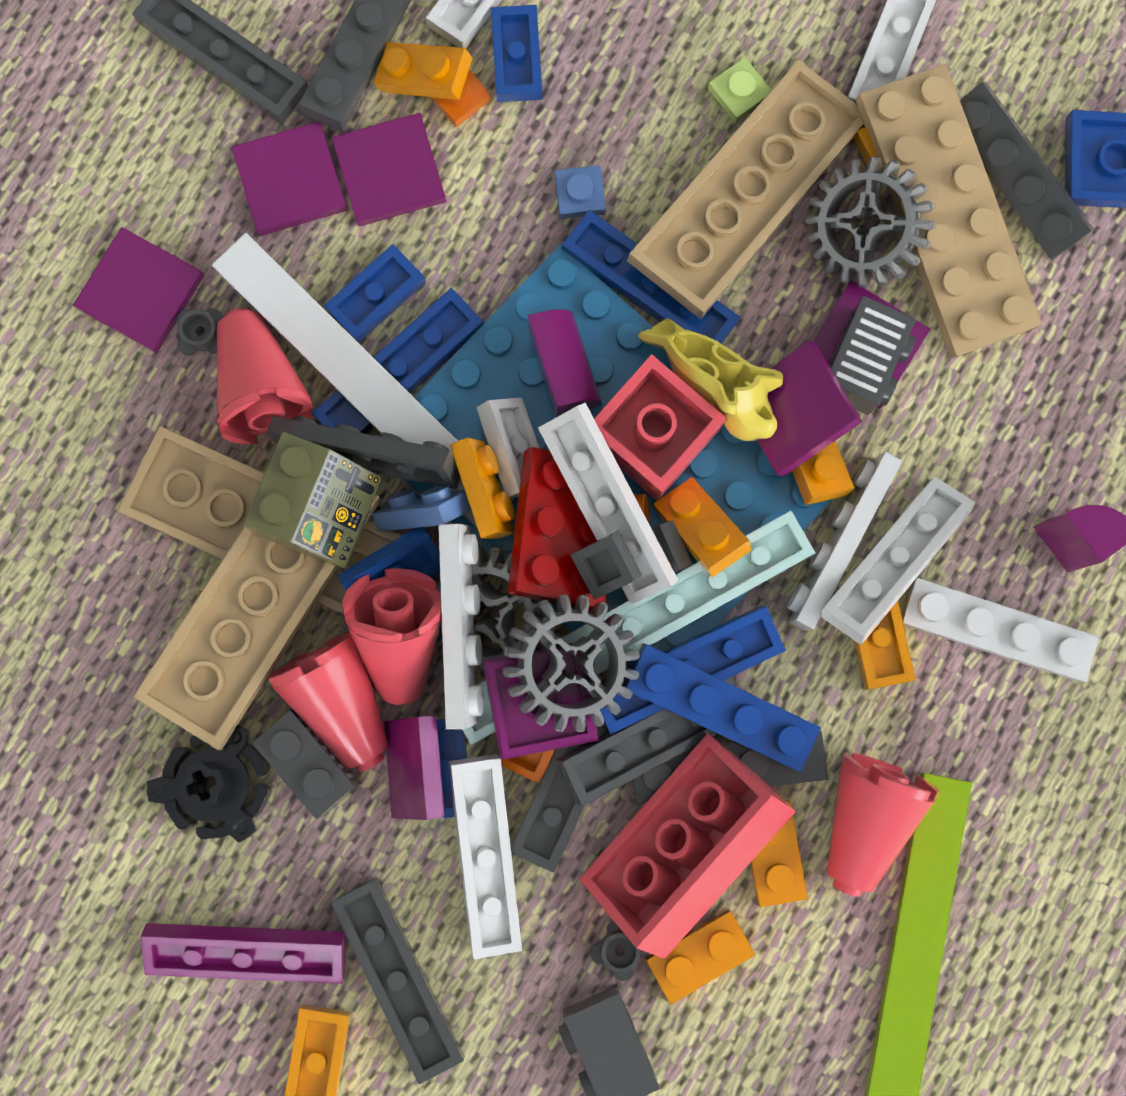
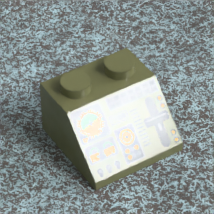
[243,432,383,570]

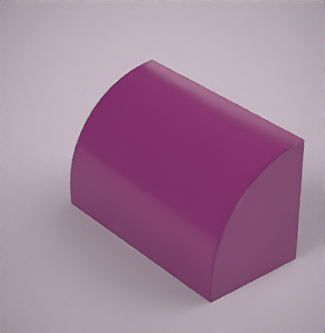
[528,309,602,417]
[1033,505,1126,572]

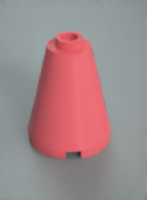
[217,308,313,445]
[342,568,442,705]
[268,632,389,772]
[827,753,939,897]

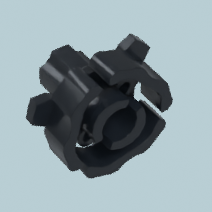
[147,725,272,843]

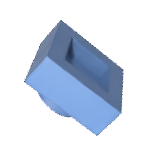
[555,165,606,219]

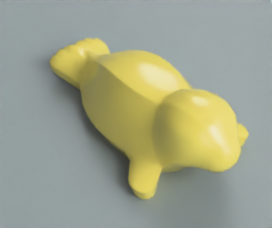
[637,318,783,441]

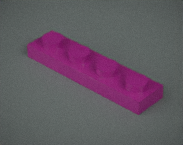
[140,923,346,984]

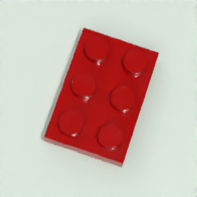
[507,447,607,612]

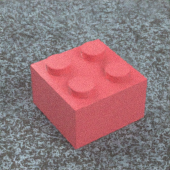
[594,354,727,501]

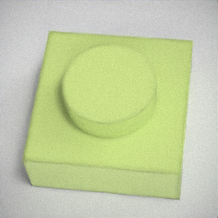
[708,57,772,123]

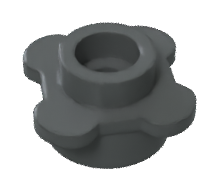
[177,308,223,355]
[591,921,648,981]

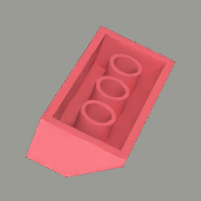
[579,733,796,959]

